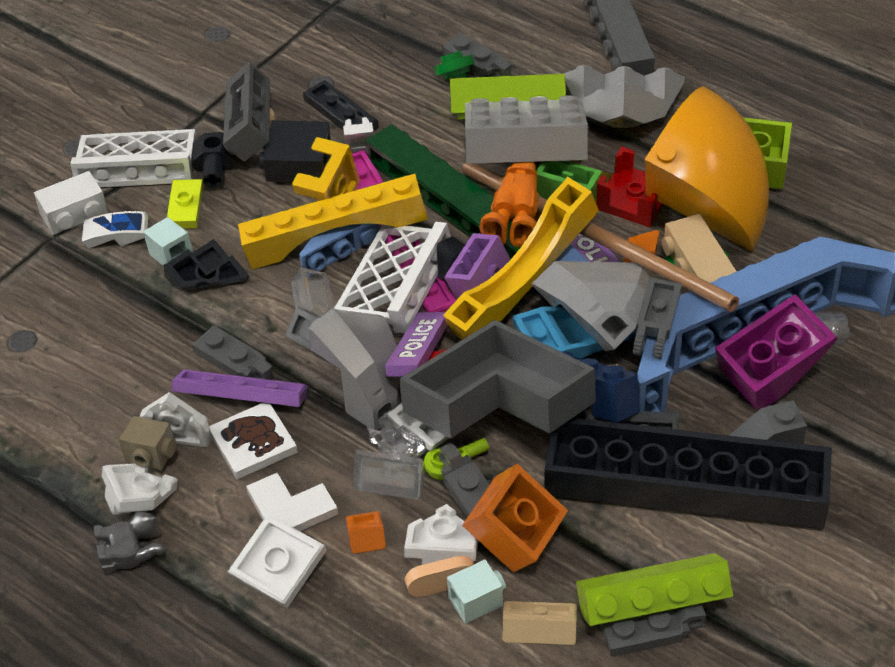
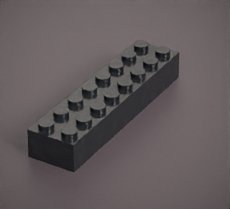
[544,418,832,529]

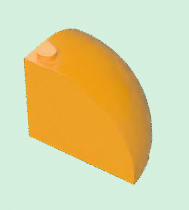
[645,86,769,252]

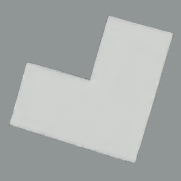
[246,473,338,531]

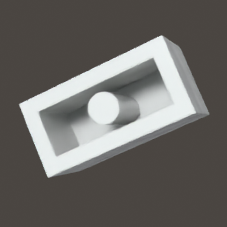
[34,171,108,235]

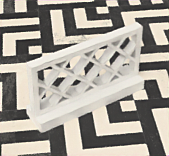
[70,129,196,187]
[334,222,451,333]

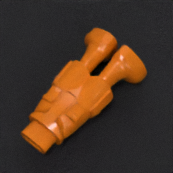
[479,162,539,247]

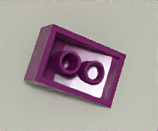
[715,294,837,411]

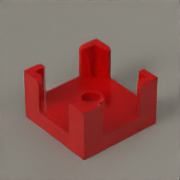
[596,146,665,227]

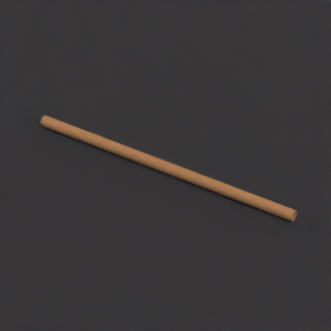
[462,162,739,312]

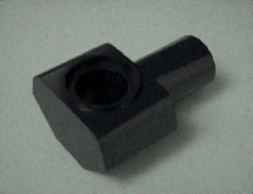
[192,132,235,188]

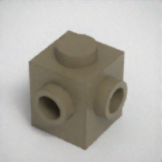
[119,416,177,470]

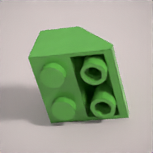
[536,161,612,202]

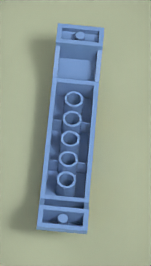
[637,237,895,412]

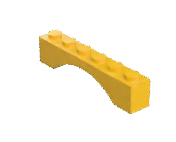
[238,174,428,270]
[443,177,599,340]

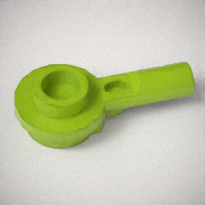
[424,438,489,480]

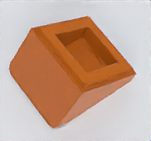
[623,230,660,263]
[346,511,386,554]

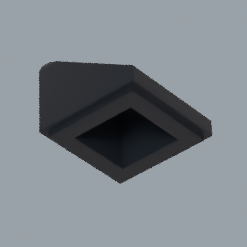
[436,237,465,281]

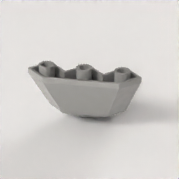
[564,65,685,128]
[531,261,659,351]
[308,309,401,431]

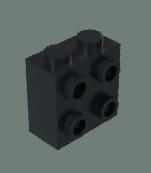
[259,120,331,182]

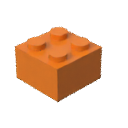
[462,463,568,572]

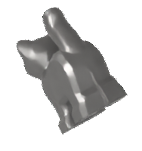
[94,511,165,575]

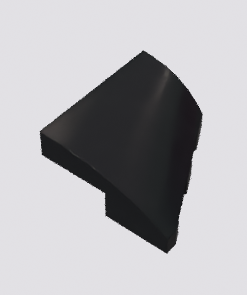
[163,239,249,291]

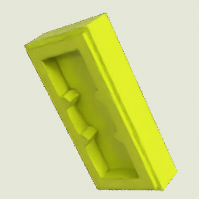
[167,179,203,229]

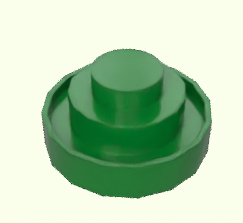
[433,50,475,79]

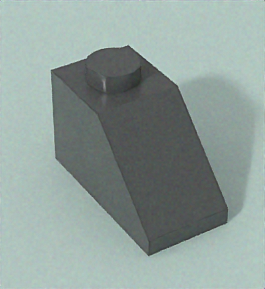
[728,400,807,444]

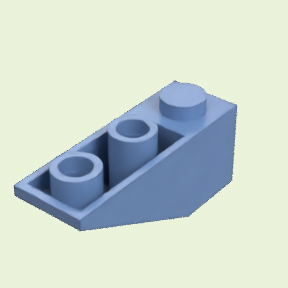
[299,223,379,278]

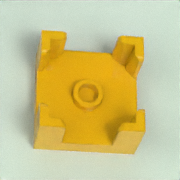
[292,137,360,201]

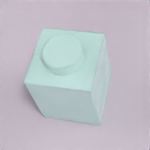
[143,217,193,265]
[447,560,506,624]

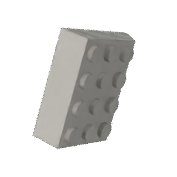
[465,95,588,164]

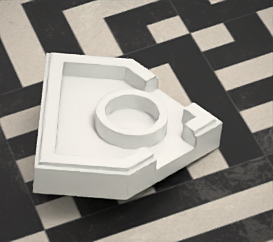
[140,392,211,447]
[102,463,178,515]
[404,504,478,565]

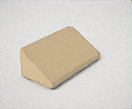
[502,601,577,645]

